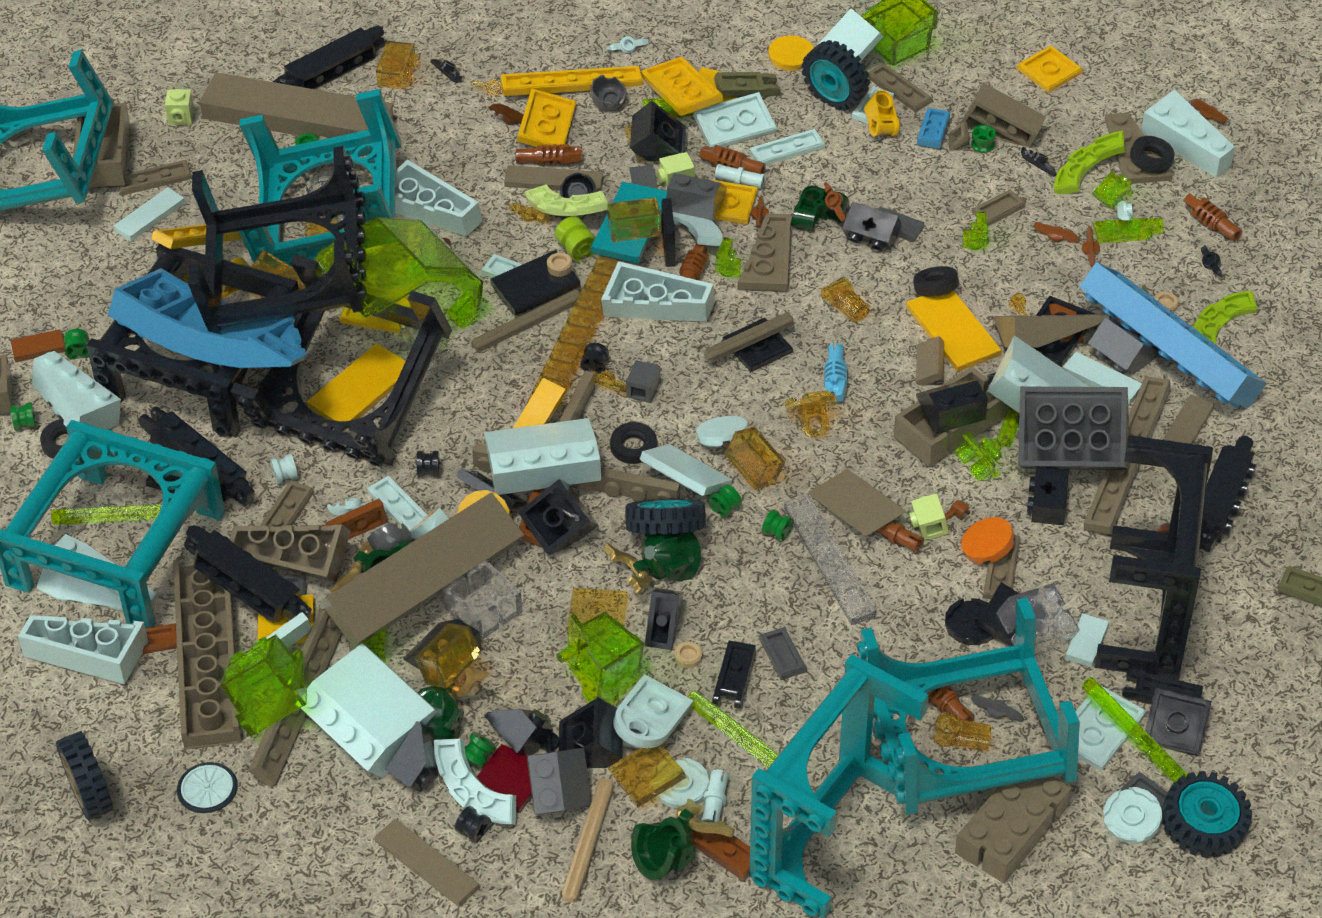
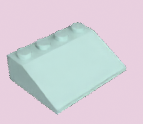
[987,336,1089,413]
[484,418,601,495]
[296,643,437,777]

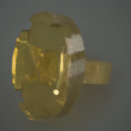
[784,391,837,437]

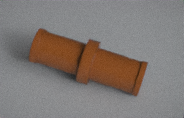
[875,522,924,553]

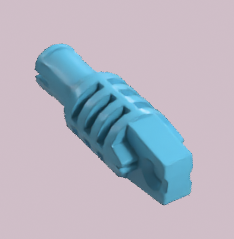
[824,343,847,403]

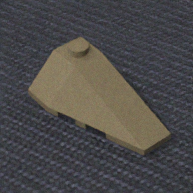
[994,314,1109,348]

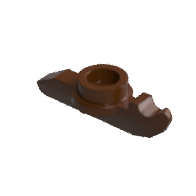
[489,103,524,125]

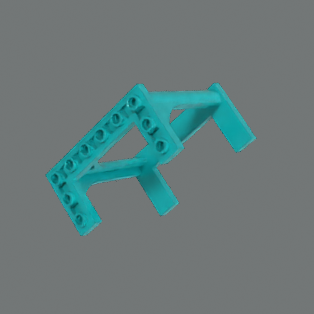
[0,50,114,211]
[238,89,402,271]
[0,420,225,629]
[857,597,1080,815]
[750,654,928,918]

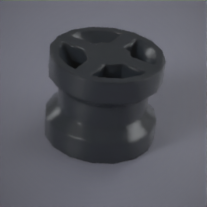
[580,343,609,374]
[416,451,440,477]
[455,806,491,843]

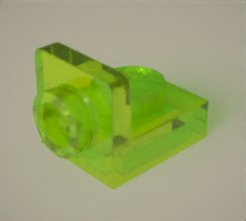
[1092,171,1134,209]
[962,212,988,250]
[715,237,741,277]

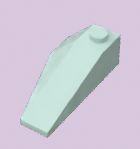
[36,534,157,610]

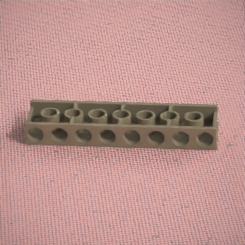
[199,72,394,139]
[319,492,524,650]
[173,559,242,750]

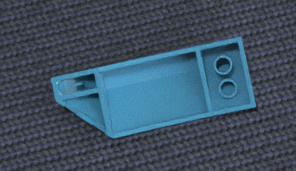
[108,268,307,368]

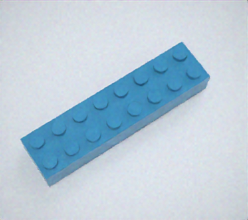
[1079,262,1267,408]

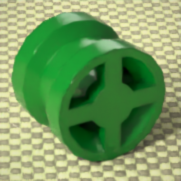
[971,125,996,153]
[64,328,89,360]
[10,402,36,431]
[708,484,742,518]
[762,509,794,542]
[465,732,497,767]

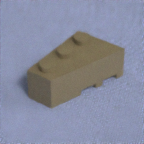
[960,83,1046,148]

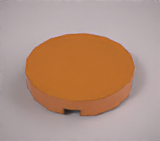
[961,517,1015,564]

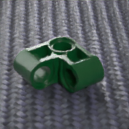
[790,185,849,232]

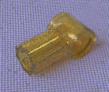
[821,277,870,322]
[932,712,991,751]

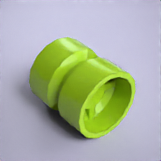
[554,216,596,263]

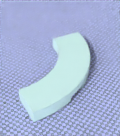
[659,212,723,246]
[434,739,516,825]

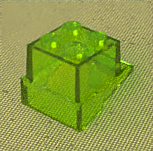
[861,0,938,66]
[556,612,644,705]
[220,634,307,737]

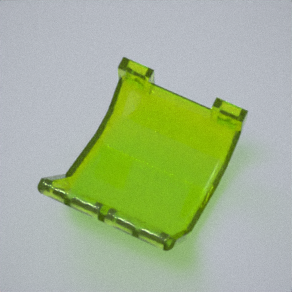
[314,217,483,329]

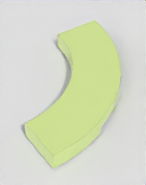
[524,185,609,216]

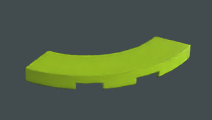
[1054,131,1126,194]
[1193,291,1257,345]

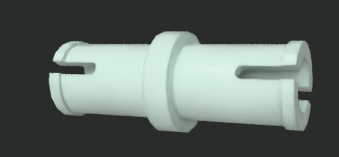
[715,164,765,189]
[701,769,729,823]

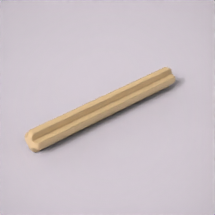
[562,778,614,903]

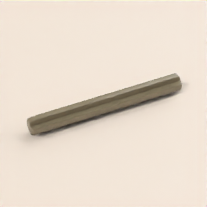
[472,289,582,352]

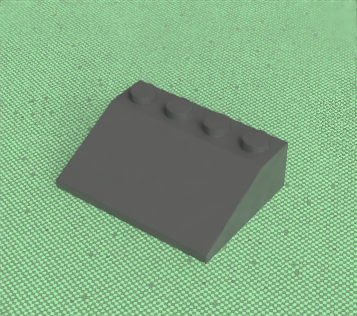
[1018,386,1129,470]

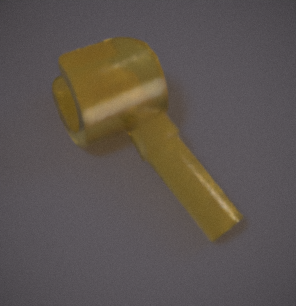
[1008,293,1028,316]

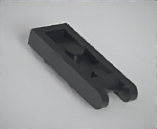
[457,469,527,514]
[712,640,756,709]
[1122,669,1203,704]

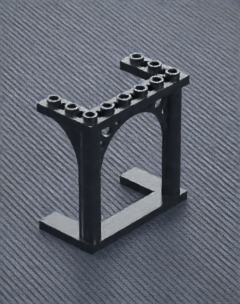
[188,146,367,335]
[86,243,299,438]
[230,254,452,467]
[1094,435,1213,680]

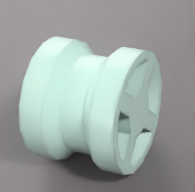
[270,454,298,485]

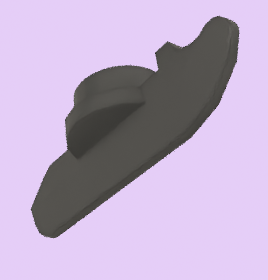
[971,694,1024,722]

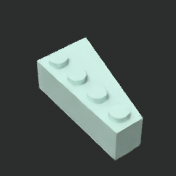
[1141,90,1235,178]
[395,160,483,237]
[601,261,715,322]
[32,351,121,430]
[18,615,149,684]

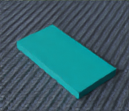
[591,181,667,264]

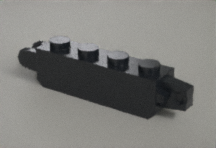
[273,25,385,89]
[138,406,255,506]
[1199,435,1257,552]
[184,525,312,622]

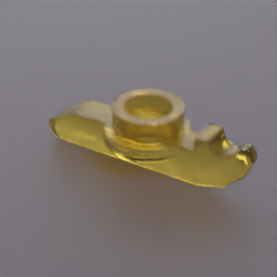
[472,79,503,95]
[509,203,550,223]
[584,370,626,392]

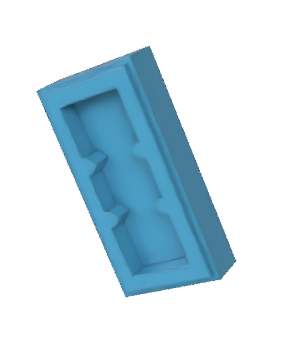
[917,108,950,149]

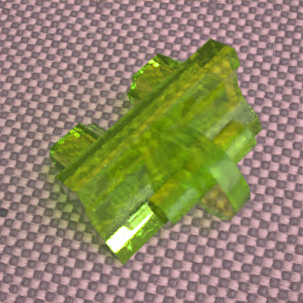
[955,432,1002,481]

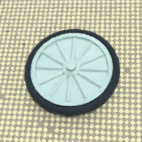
[177,762,238,813]

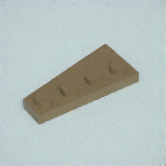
[1105,113,1173,184]
[737,213,791,291]

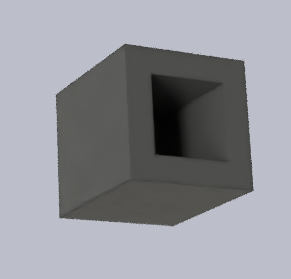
[626,360,661,403]

